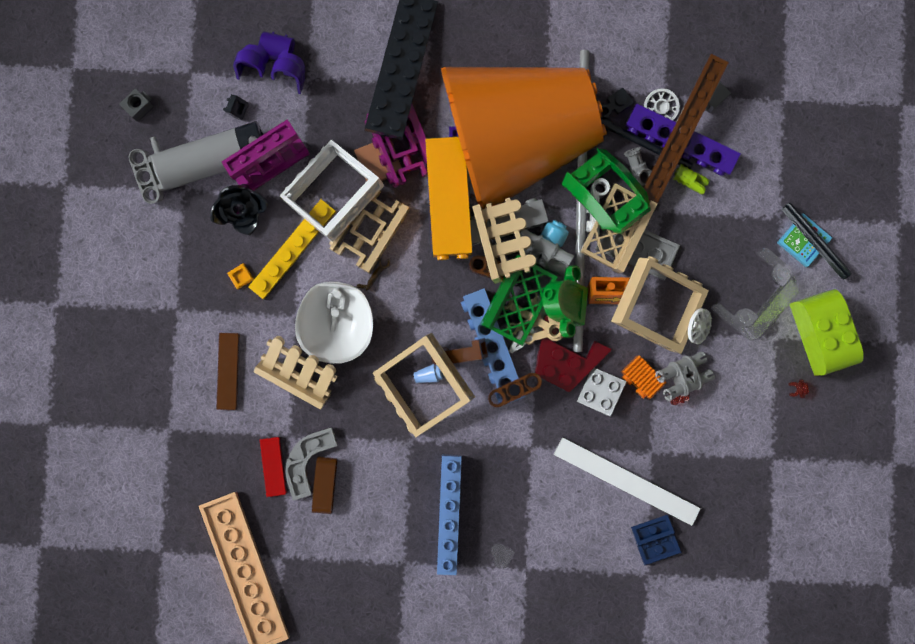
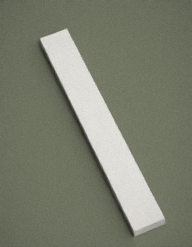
[554,437,701,526]

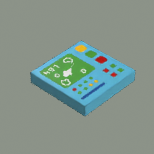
[777,213,832,267]

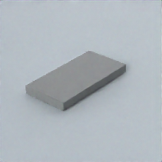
[595,215,680,280]

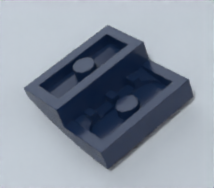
[631,515,681,566]

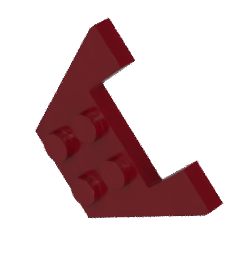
[535,315,611,392]

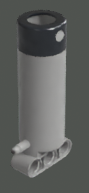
[129,121,264,204]

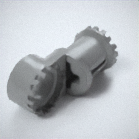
[624,147,651,186]

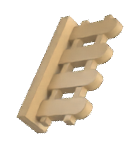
[472,197,537,284]
[254,336,338,410]

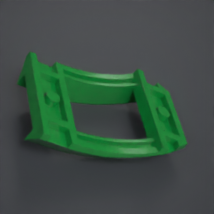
[562,149,651,234]

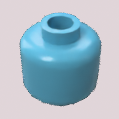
[541,220,569,248]

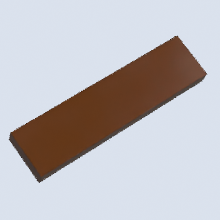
[216,333,240,410]

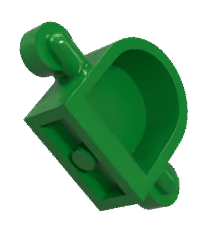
[542,265,588,338]

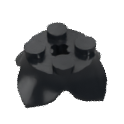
[210,184,267,236]

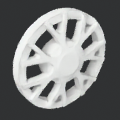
[644,89,680,121]
[688,308,712,344]

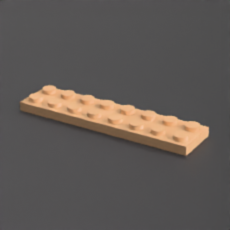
[199,492,290,644]

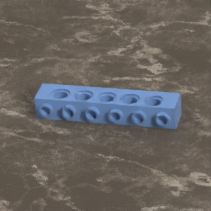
[461,288,526,405]
[437,454,461,575]

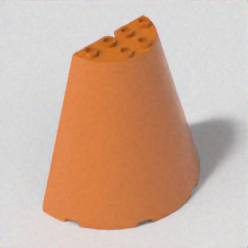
[441,67,607,209]

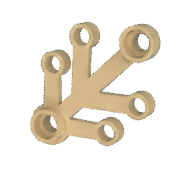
[504,290,563,345]

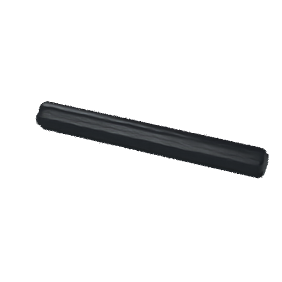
[782,202,852,280]

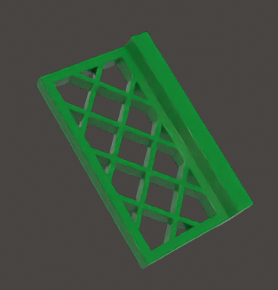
[480,255,557,346]

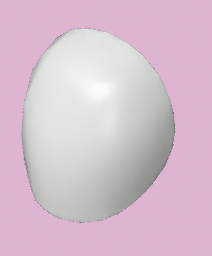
[295,282,373,363]

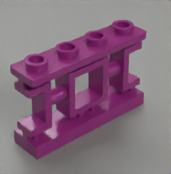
[365,105,428,188]
[222,119,310,190]

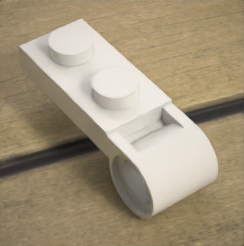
[586,178,610,237]

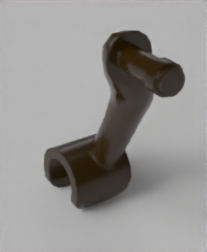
[357,258,390,291]

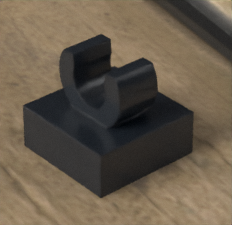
[223,94,249,120]

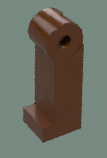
[431,338,488,365]

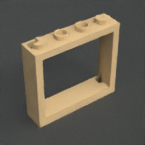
[611,256,709,354]
[373,333,475,438]

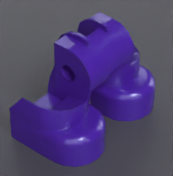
[233,31,305,94]

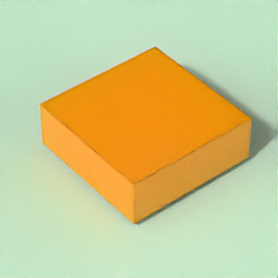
[227,263,254,290]

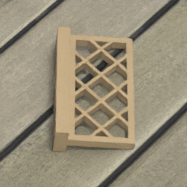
[580,183,657,274]

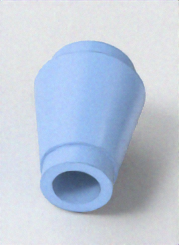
[414,364,443,383]

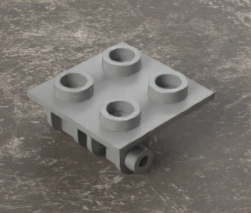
[577,368,627,417]

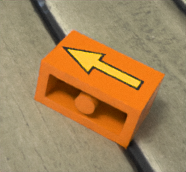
[587,277,630,304]

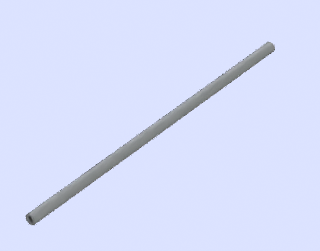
[573,50,589,352]

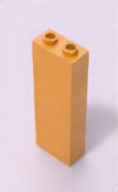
[425,137,472,260]

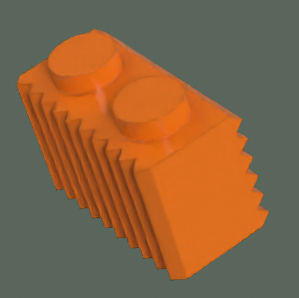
[621,355,667,399]

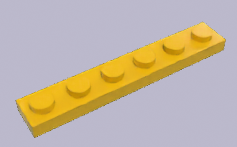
[248,199,336,299]

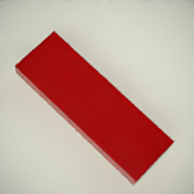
[260,437,287,497]

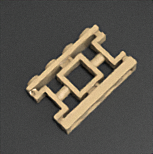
[329,191,410,274]

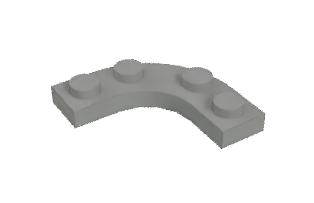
[286,427,338,501]

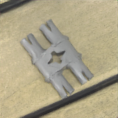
[518,229,574,277]
[656,352,715,401]

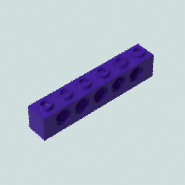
[625,104,741,176]

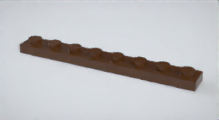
[643,54,729,204]

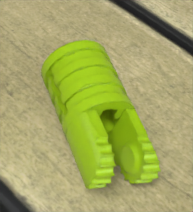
[672,164,710,195]

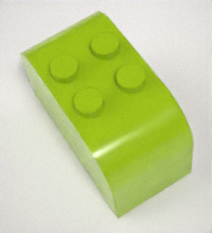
[789,289,863,376]

